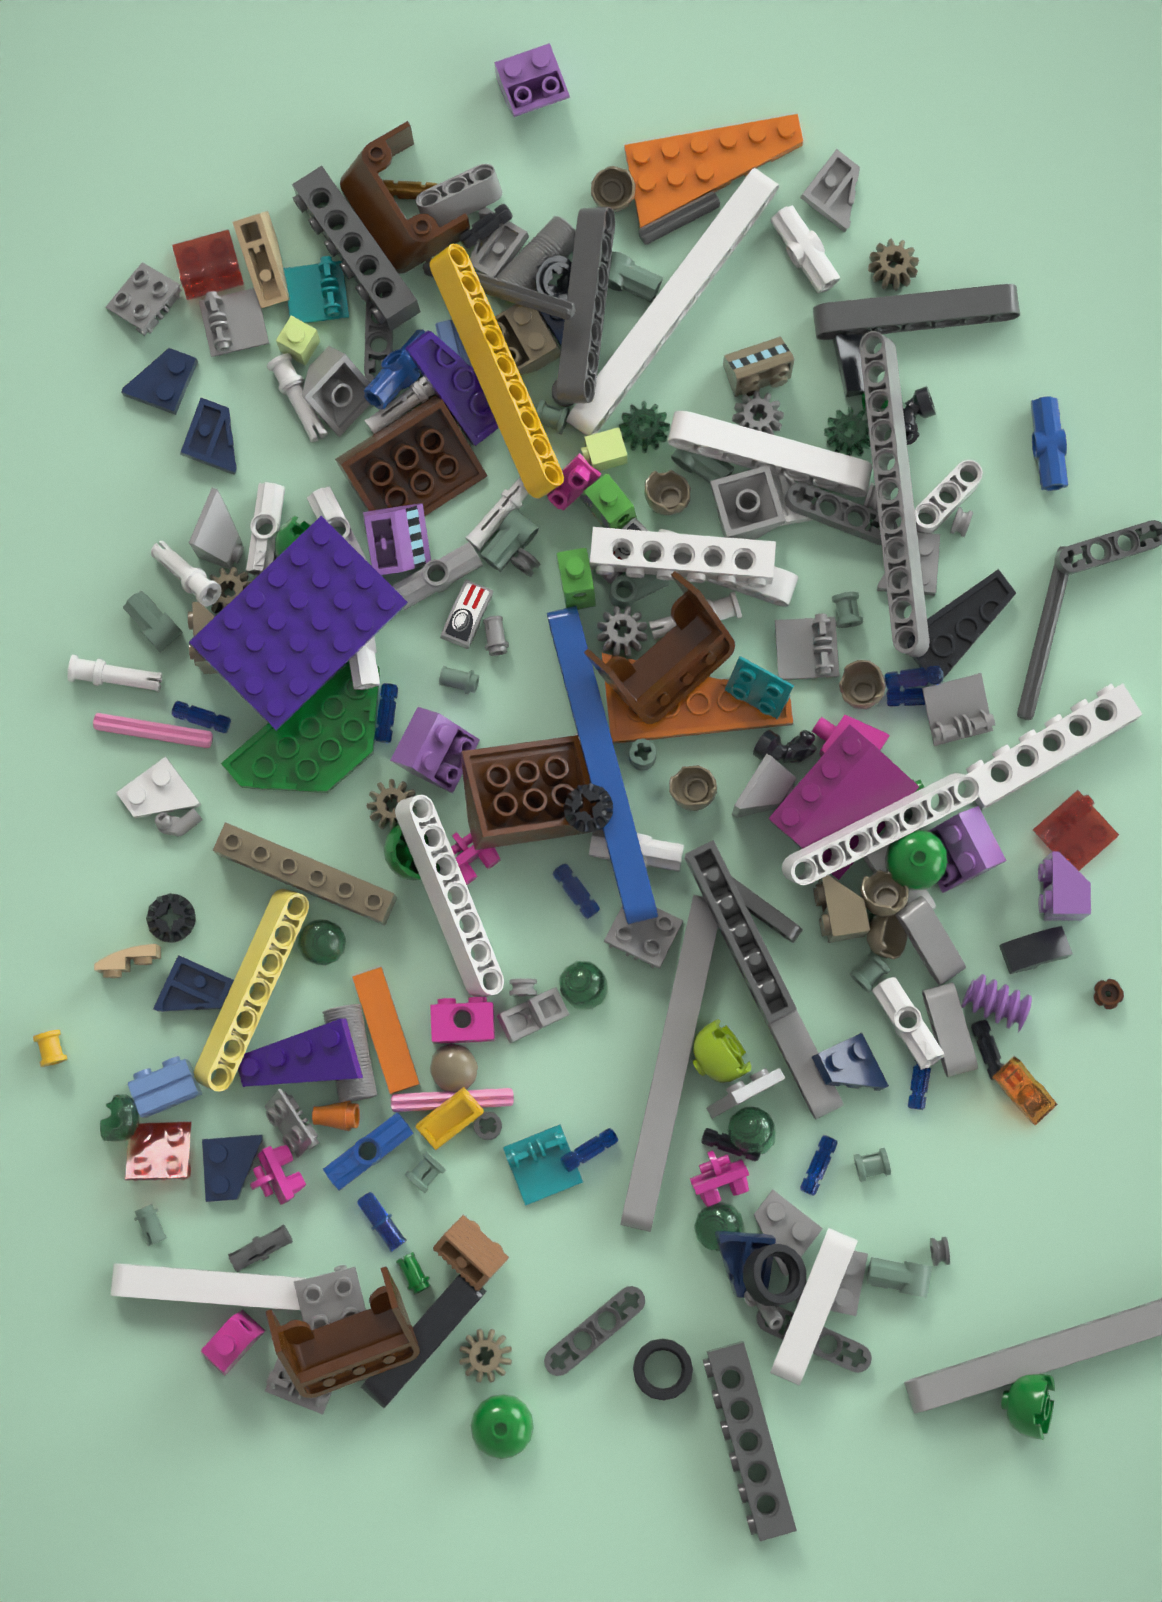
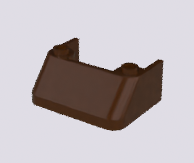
[340,121,470,274]
[584,571,735,724]
[266,1266,420,1398]

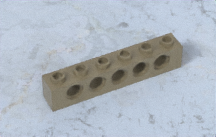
[213,822,397,926]

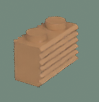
[433,1214,509,1291]

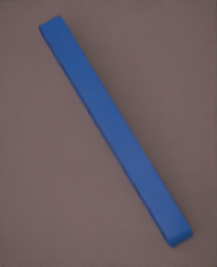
[547,606,658,925]

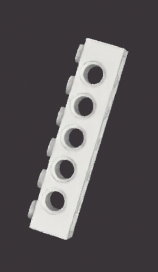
[590,527,776,588]
[963,683,1142,811]

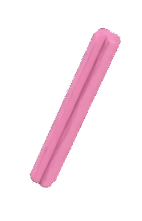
[93,713,213,748]
[391,1088,514,1112]

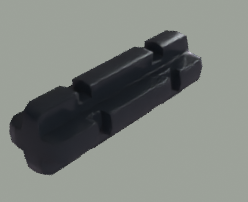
[458,204,513,249]
[971,1020,1005,1080]
[701,1128,762,1161]

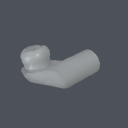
[155,808,203,836]
[744,1291,784,1329]

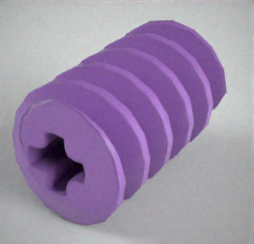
[961,974,1032,1032]

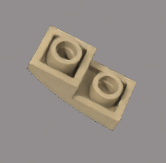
[94,944,161,978]

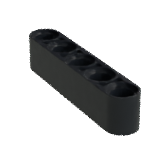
[360,1274,487,1409]

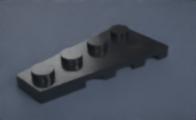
[907,569,1016,685]

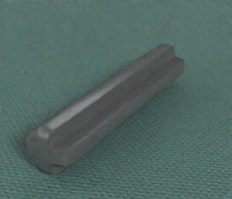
[639,192,720,244]

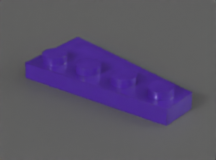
[404,330,499,446]
[238,1018,363,1087]

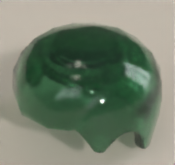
[297,919,346,966]
[559,961,608,1010]
[100,1094,140,1142]
[727,1107,777,1154]
[694,1202,744,1252]

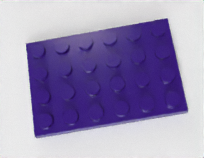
[189,516,408,731]

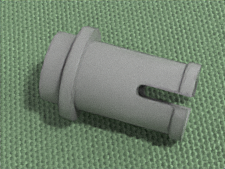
[483,616,509,656]

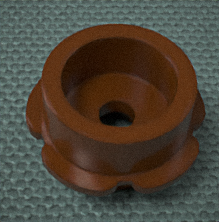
[1093,979,1124,1009]

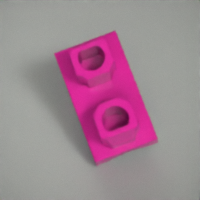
[546,453,601,511]
[451,832,501,885]
[250,1145,306,1205]
[690,1150,749,1207]

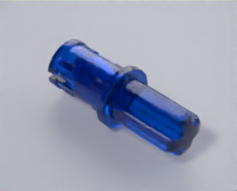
[357,1192,407,1252]

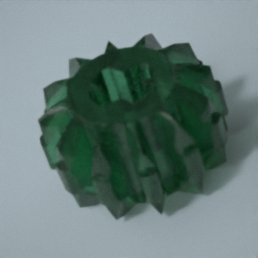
[619,401,670,454]
[824,407,871,457]

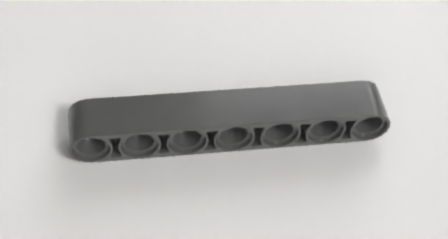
[556,206,615,404]
[813,284,1020,340]

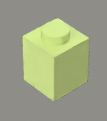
[276,316,320,366]
[580,427,627,471]

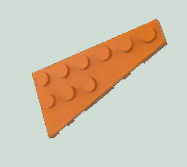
[624,114,803,228]
[602,653,793,744]

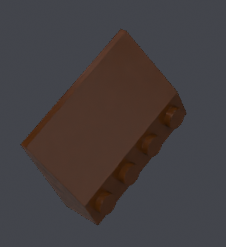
[335,396,488,516]
[461,735,596,850]

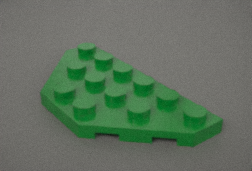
[221,661,380,793]

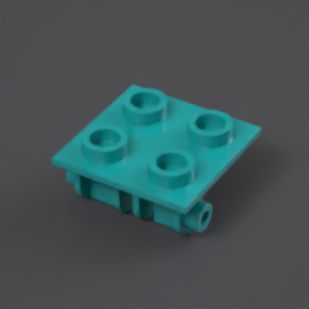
[284,256,349,323]
[725,656,794,719]
[503,1124,583,1206]

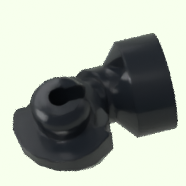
[903,386,936,445]
[753,729,817,763]

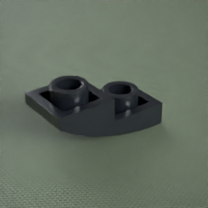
[999,926,1073,974]

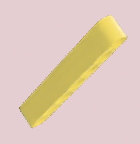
[194,889,309,1092]

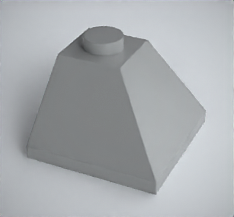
[302,346,370,437]
[710,465,786,540]
[189,488,244,569]
[732,754,796,818]

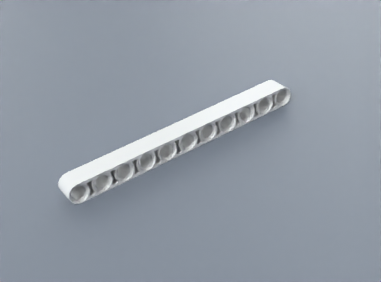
[566,168,779,436]

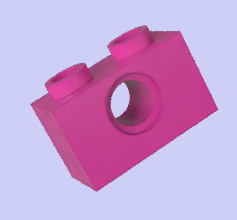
[430,997,495,1044]

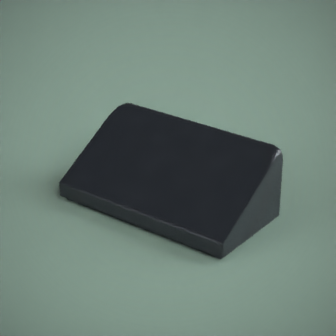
[833,334,865,398]

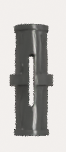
[228,1224,293,1272]

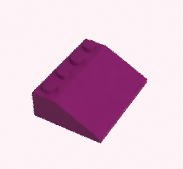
[768,724,919,880]

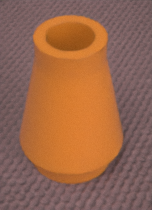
[312,1100,360,1131]

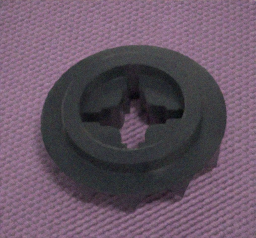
[533,255,572,301]
[563,783,613,833]
[146,893,196,943]

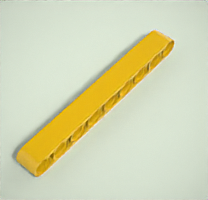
[430,243,564,499]

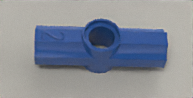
[364,329,425,409]
[1030,396,1068,491]
[323,1112,414,1191]

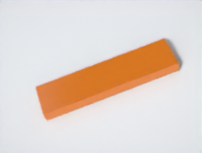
[352,967,420,1094]

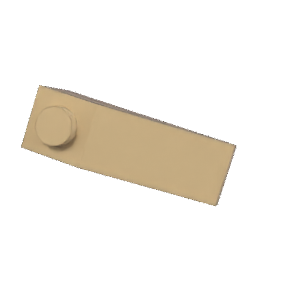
[232,211,290,308]

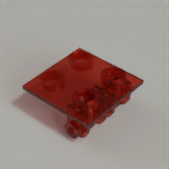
[172,229,244,300]
[1033,790,1119,871]
[125,1122,192,1181]

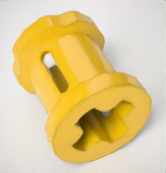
[33,1030,68,1067]

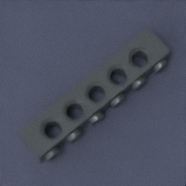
[292,166,421,331]
[684,840,797,1025]
[703,1341,797,1541]

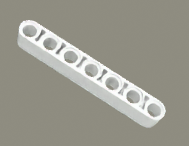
[668,411,873,497]
[782,773,981,885]
[395,795,504,997]
[111,1264,306,1310]

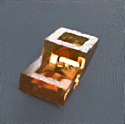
[992,1056,1058,1126]

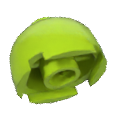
[693,1019,751,1083]

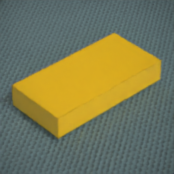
[416,1087,484,1150]

